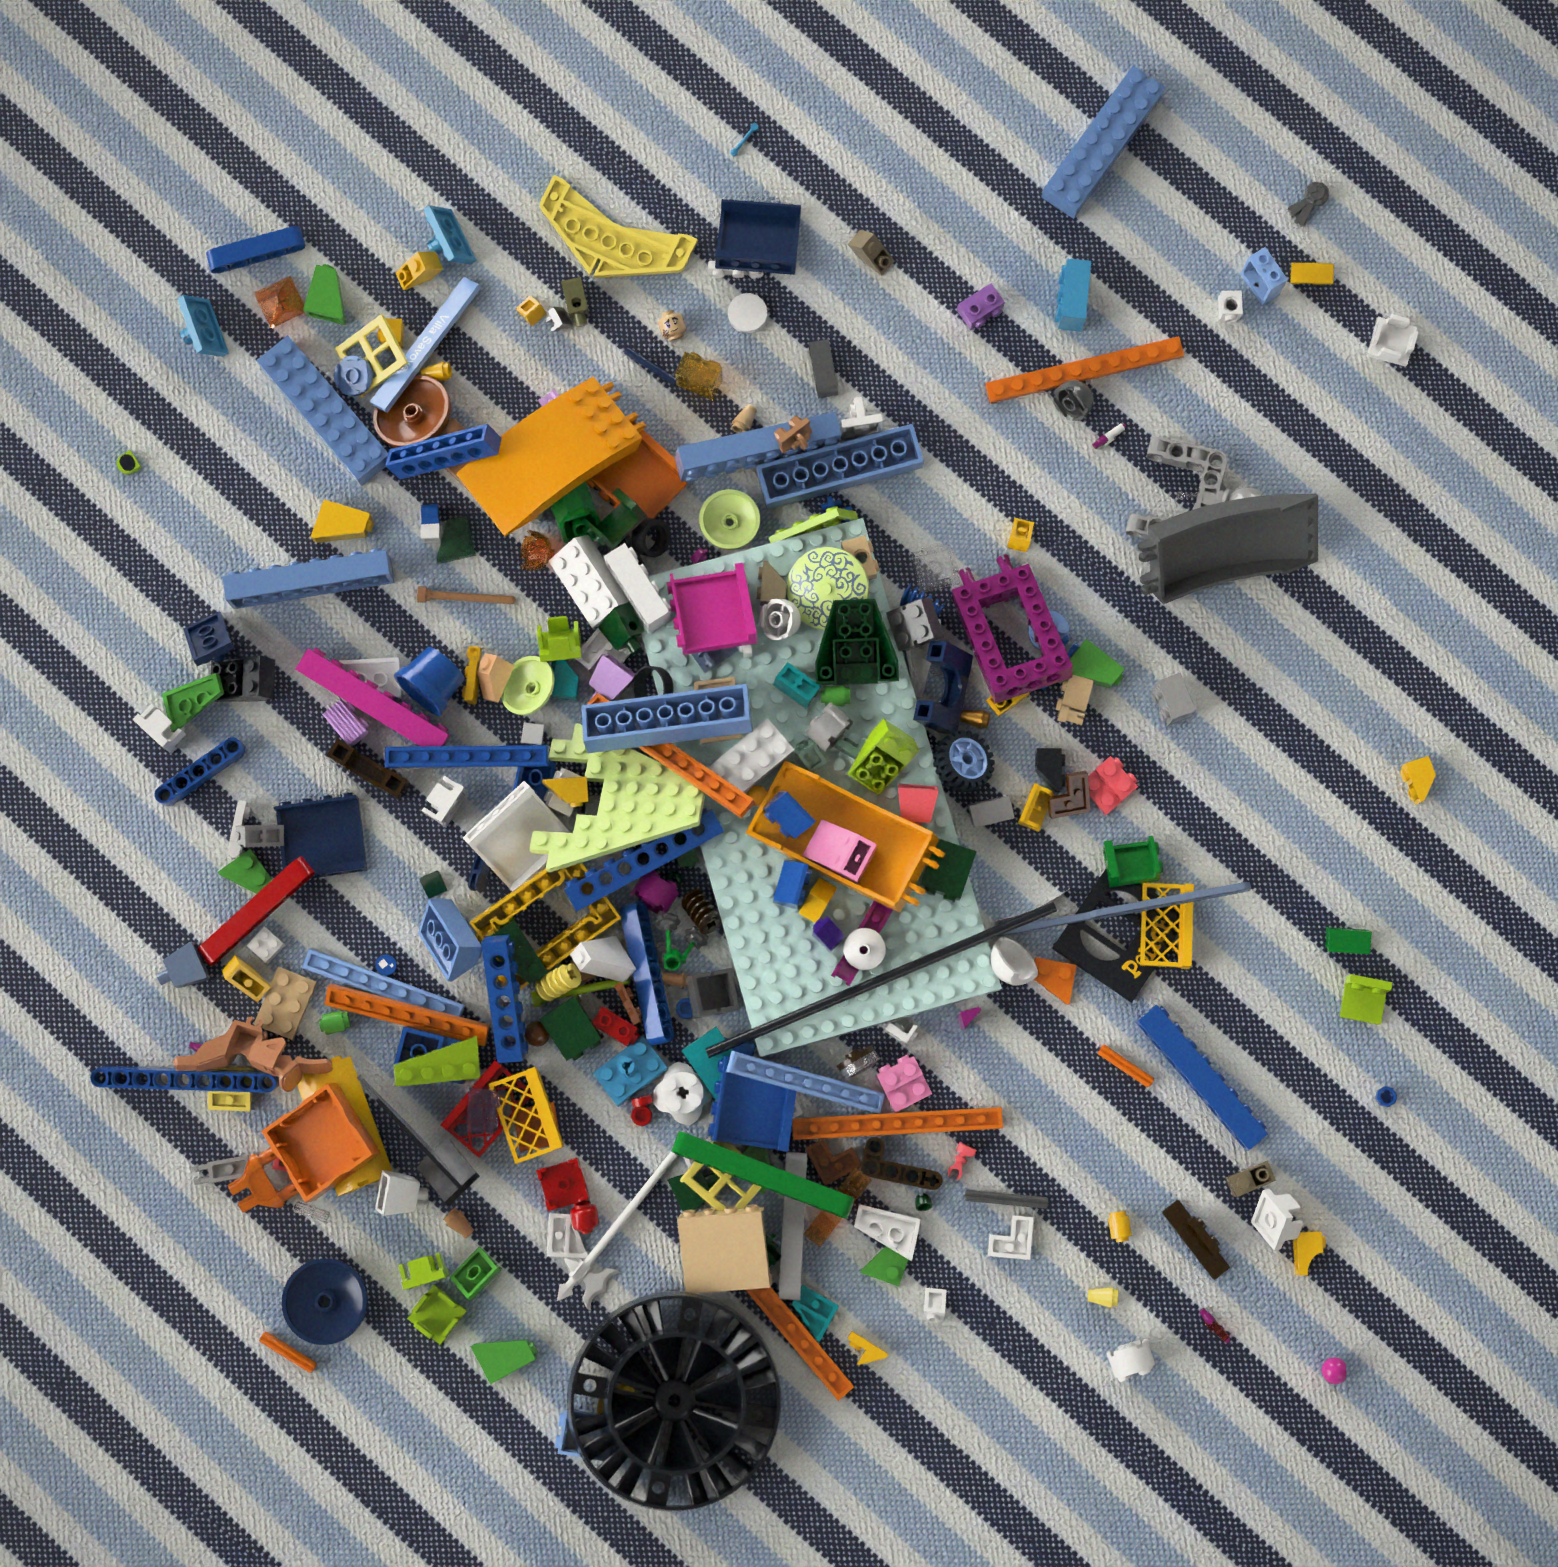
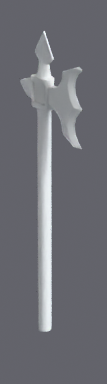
[557,1152,678,1311]

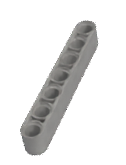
[779,1152,807,1300]

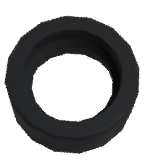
[631,517,670,558]

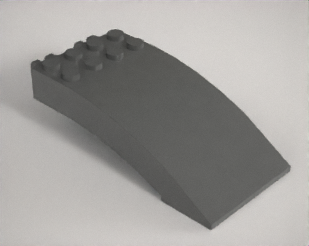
[1138,494,1318,604]

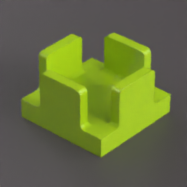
[537,616,582,662]
[398,1252,450,1290]
[407,1284,468,1345]

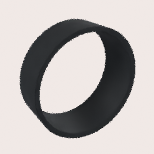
[632,666,674,698]

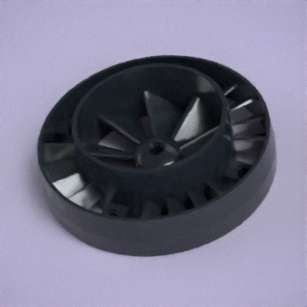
[567,1291,782,1512]

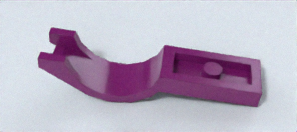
[831,901,893,986]

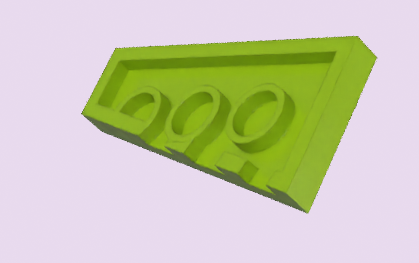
[769,506,858,543]
[393,1036,480,1087]

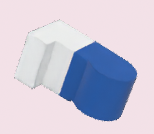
[421,504,441,543]

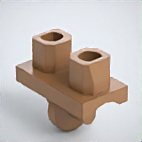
[774,416,812,454]

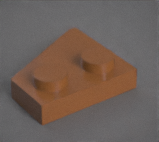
[614,982,642,1026]

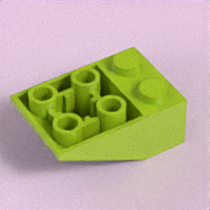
[848,718,919,796]

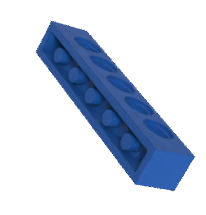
[385,424,502,480]
[481,935,528,1063]

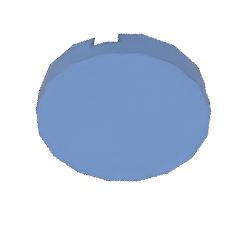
[334,355,373,396]

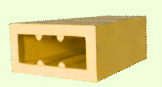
[311,499,374,543]

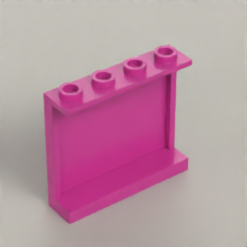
[667,563,757,655]

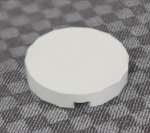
[728,293,767,333]

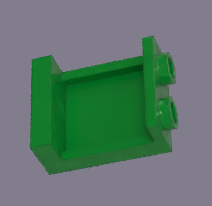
[1102,836,1163,887]

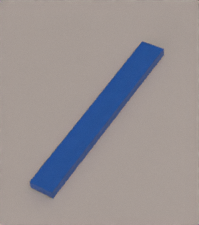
[385,745,549,768]

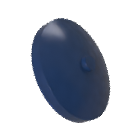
[282,1258,368,1345]

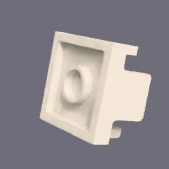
[1367,314,1418,367]
[132,704,186,754]
[422,776,469,828]
[1251,1189,1303,1250]

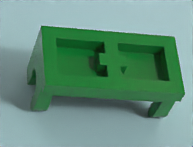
[1325,927,1372,954]

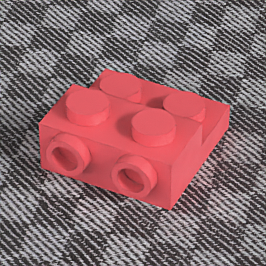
[1088,756,1138,816]

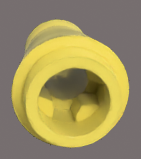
[1088,1287,1118,1308]

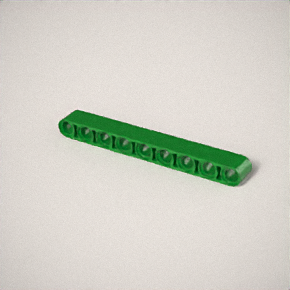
[671,1131,855,1219]

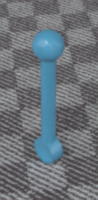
[730,123,758,156]

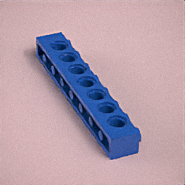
[563,808,724,912]

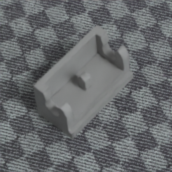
[967,795,1015,828]
[236,824,284,847]

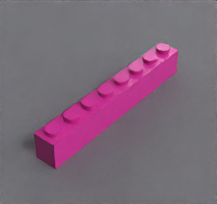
[295,647,451,746]

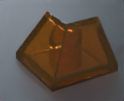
[254,276,305,328]

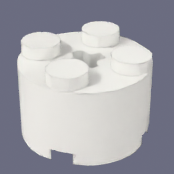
[1106,1339,1155,1382]

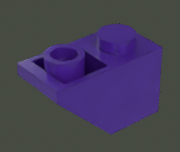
[812,916,845,953]

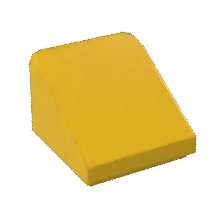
[515,296,546,326]

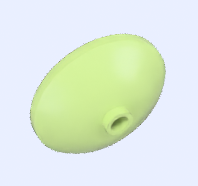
[699,489,760,550]
[501,656,555,715]

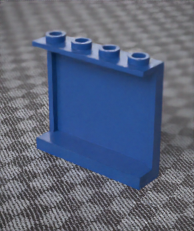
[708,1056,800,1152]

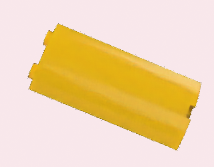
[297,1055,393,1196]

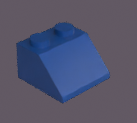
[763,791,816,839]

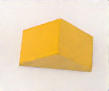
[799,877,837,923]

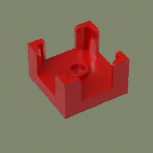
[536,1158,590,1211]

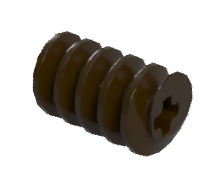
[681,888,721,934]

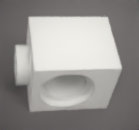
[1218,290,1243,323]

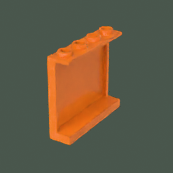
[586,422,689,519]

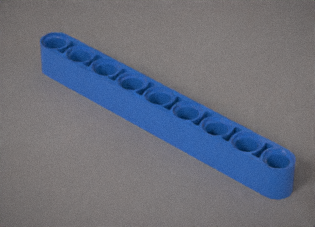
[90,1066,279,1093]

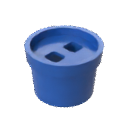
[394,647,465,716]

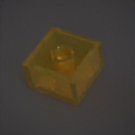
[675,352,723,401]

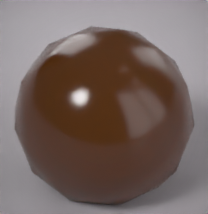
[524,1021,550,1047]

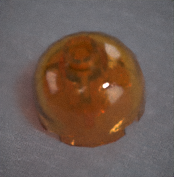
[520,530,554,571]

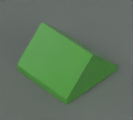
[450,1246,502,1301]

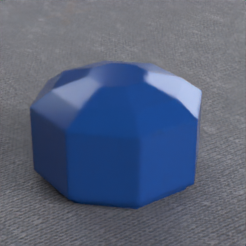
[1375,1086,1397,1107]

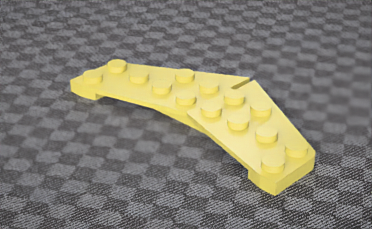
[540,175,698,278]

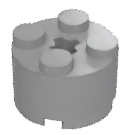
[805,702,854,752]

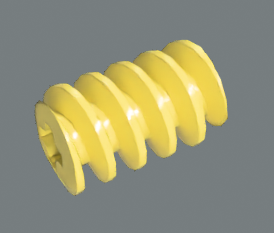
[535,964,582,1001]

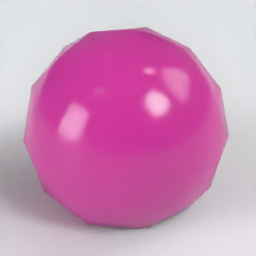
[1321,1357,1346,1385]

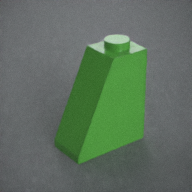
[303,264,346,325]
[1070,639,1125,688]
[470,1339,538,1384]

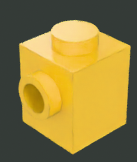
[377,318,405,351]

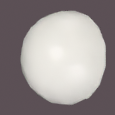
[990,937,1038,986]

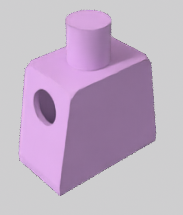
[589,653,636,701]

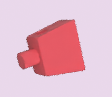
[898,784,938,826]

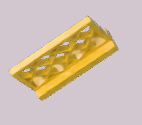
[1140,883,1194,969]
[488,1067,565,1164]

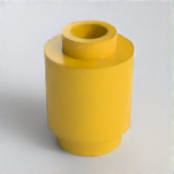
[1108,1210,1132,1243]

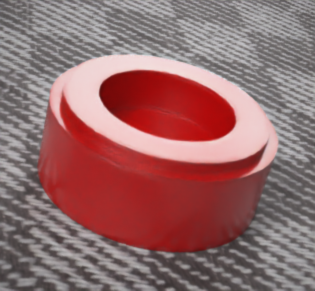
[631,1094,653,1107]
[631,1105,652,1126]

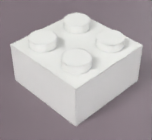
[247,926,285,964]

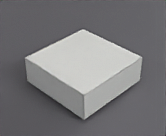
[521,722,545,745]

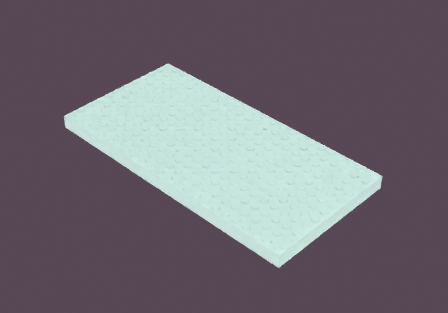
[634,518,1002,1058]

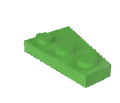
[162,673,224,732]

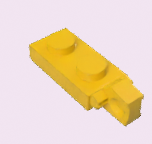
[462,646,482,705]

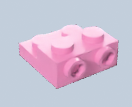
[876,1054,932,1113]

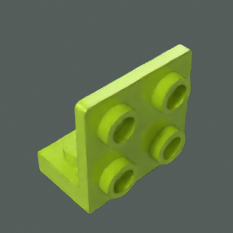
[1339,974,1392,1025]

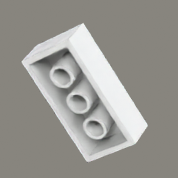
[549,535,629,628]
[604,543,672,633]
[708,718,795,794]

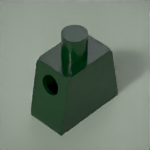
[598,602,644,655]
[667,1170,719,1211]

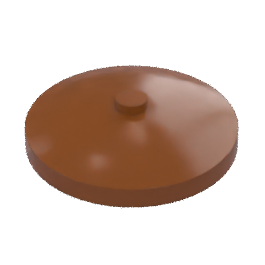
[373,375,452,448]

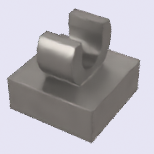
[546,307,573,331]

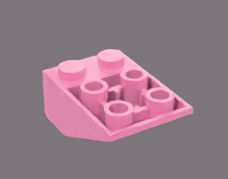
[802,819,877,885]

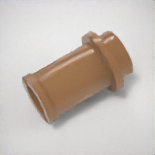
[662,972,689,989]

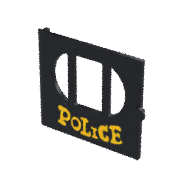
[1052,869,1179,1003]

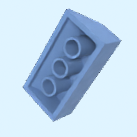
[418,899,482,982]

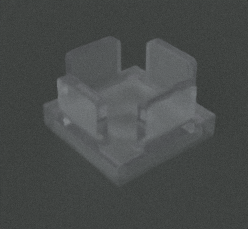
[911,542,960,593]

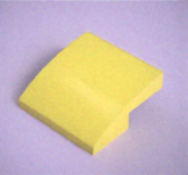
[208,1066,254,1111]

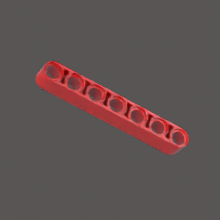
[197,856,315,966]

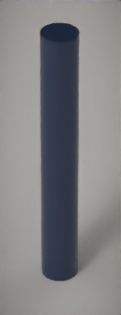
[624,347,678,386]

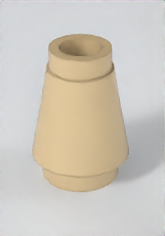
[731,404,757,433]

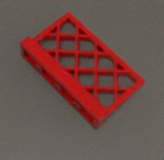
[440,1060,532,1158]

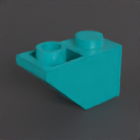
[551,660,580,701]

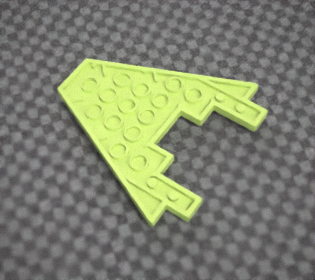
[529,723,705,872]

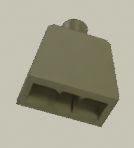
[561,277,589,327]

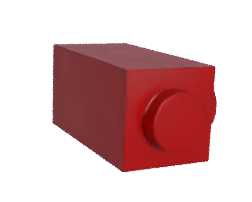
[593,1006,640,1047]

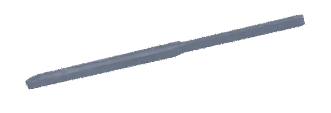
[998,882,1251,937]

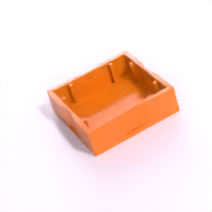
[261,1083,381,1203]

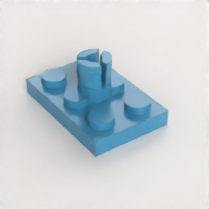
[423,205,477,265]
[177,295,229,357]
[593,1035,668,1107]

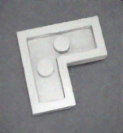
[574,628,631,671]
[987,1215,1034,1260]

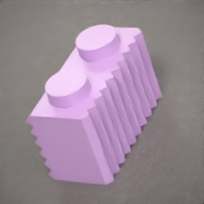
[322,699,370,747]

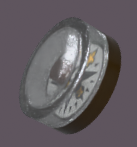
[837,1045,880,1080]

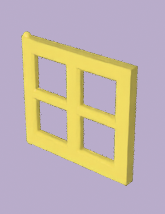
[335,315,408,398]
[680,1141,762,1211]

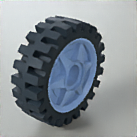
[933,730,995,793]

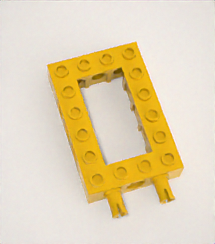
[469,863,621,990]

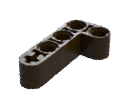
[861,1137,943,1190]

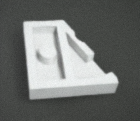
[546,1213,588,1258]

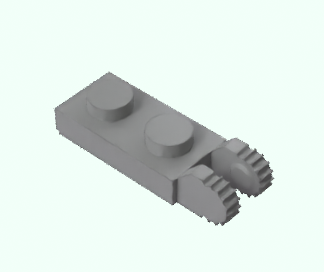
[192,1155,250,1185]

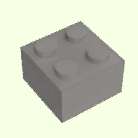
[1151,673,1196,726]

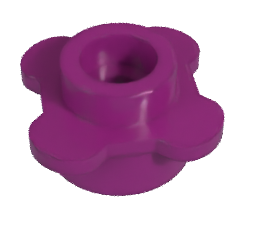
[690,547,708,564]

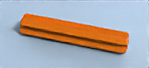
[1098,1045,1154,1087]
[259,1332,317,1373]

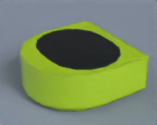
[117,450,142,475]

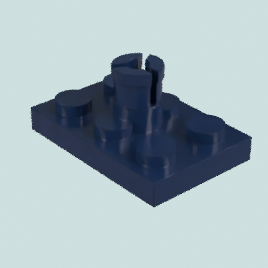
[183,611,234,666]

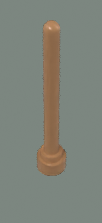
[417,586,516,604]

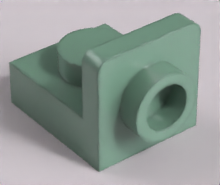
[835,737,867,759]
[794,739,827,773]

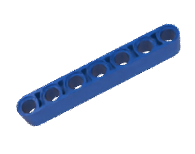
[620,901,674,1046]

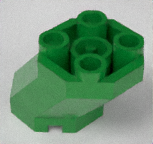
[550,481,600,544]

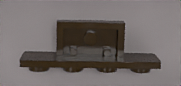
[1162,1200,1230,1280]

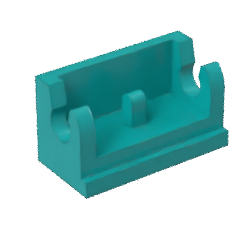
[773,662,821,709]

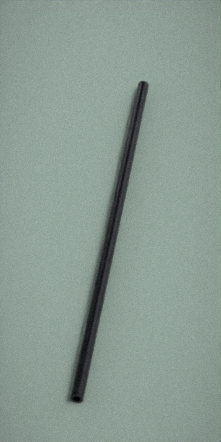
[705,902,1057,1058]

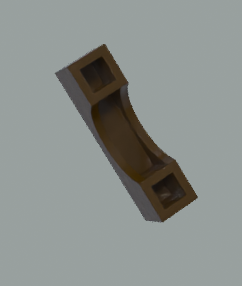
[326,739,411,801]

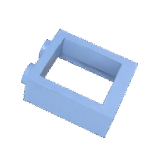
[1240,247,1288,306]
[555,1409,612,1461]

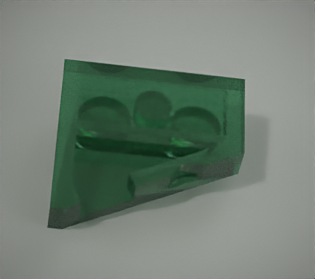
[436,515,476,564]

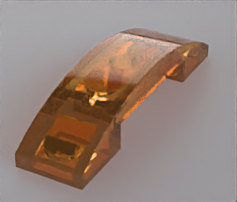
[803,1167,872,1247]

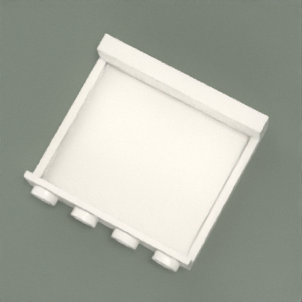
[463,781,571,891]

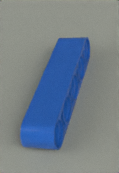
[206,226,306,274]
[155,737,245,806]

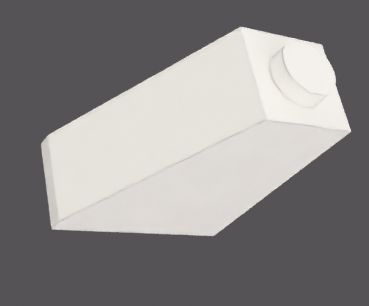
[570,936,636,982]

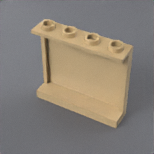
[677,1204,773,1293]

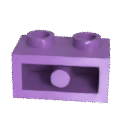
[957,283,1005,330]

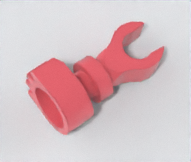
[948,1142,977,1180]

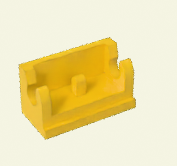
[1018,783,1054,832]

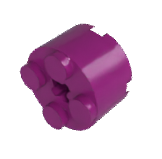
[630,870,679,914]

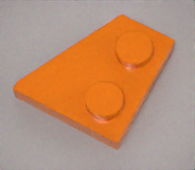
[1033,957,1077,1005]

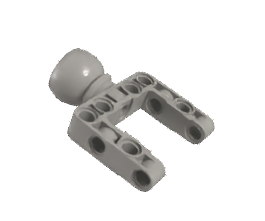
[1125,436,1263,540]

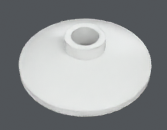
[844,928,886,970]

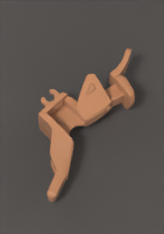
[173,1017,333,1092]

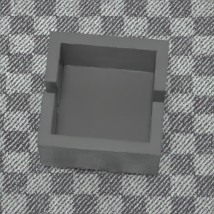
[886,598,944,651]
[686,968,739,1019]

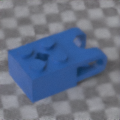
[393,1026,466,1084]

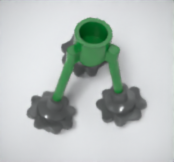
[655,912,708,970]

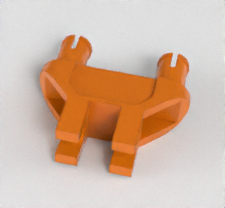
[227,1148,299,1213]

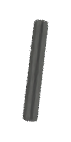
[965,1190,1048,1209]

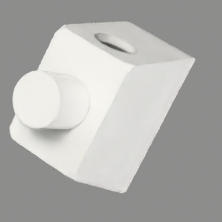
[375,1170,428,1216]

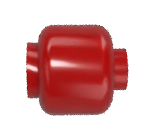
[570,1201,599,1234]

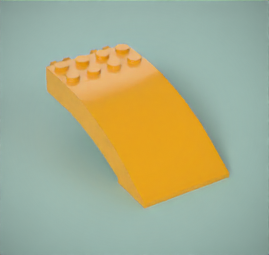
[456,376,646,536]
[746,760,945,913]

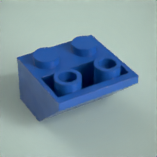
[773,860,812,910]

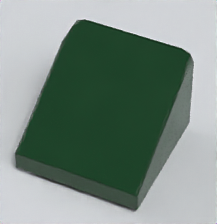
[419,870,448,899]

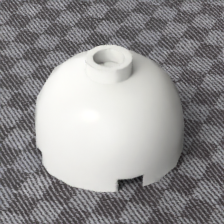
[759,599,801,640]

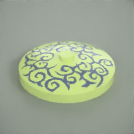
[787,547,869,630]

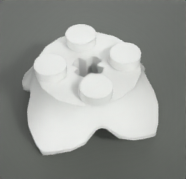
[652,1062,713,1125]

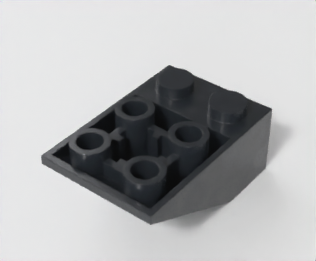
[211,655,275,702]

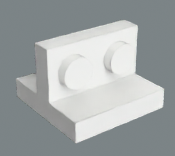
[840,397,883,439]

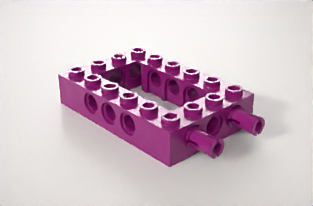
[952,554,1073,704]

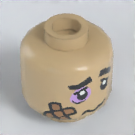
[658,310,687,341]

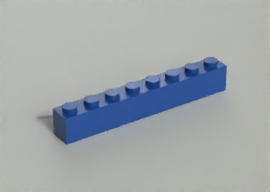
[1135,1005,1268,1151]

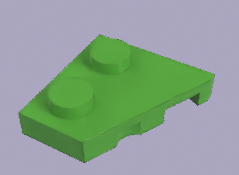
[860,1246,908,1287]

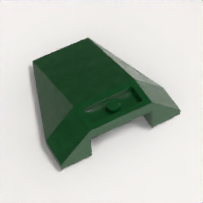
[815,599,899,686]

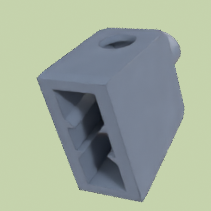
[156,941,211,988]

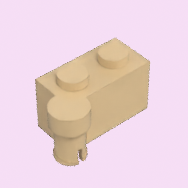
[1055,675,1094,726]

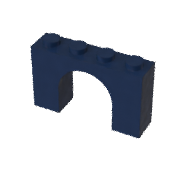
[913,641,973,734]

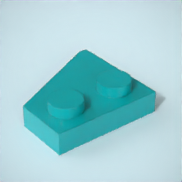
[792,1285,839,1342]

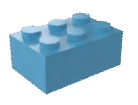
[1055,258,1091,332]

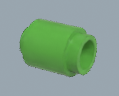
[821,685,850,707]
[319,1010,351,1035]

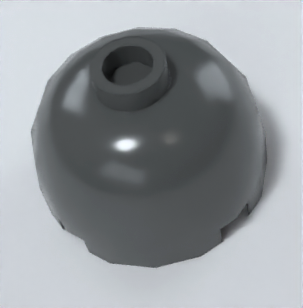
[1053,380,1094,421]

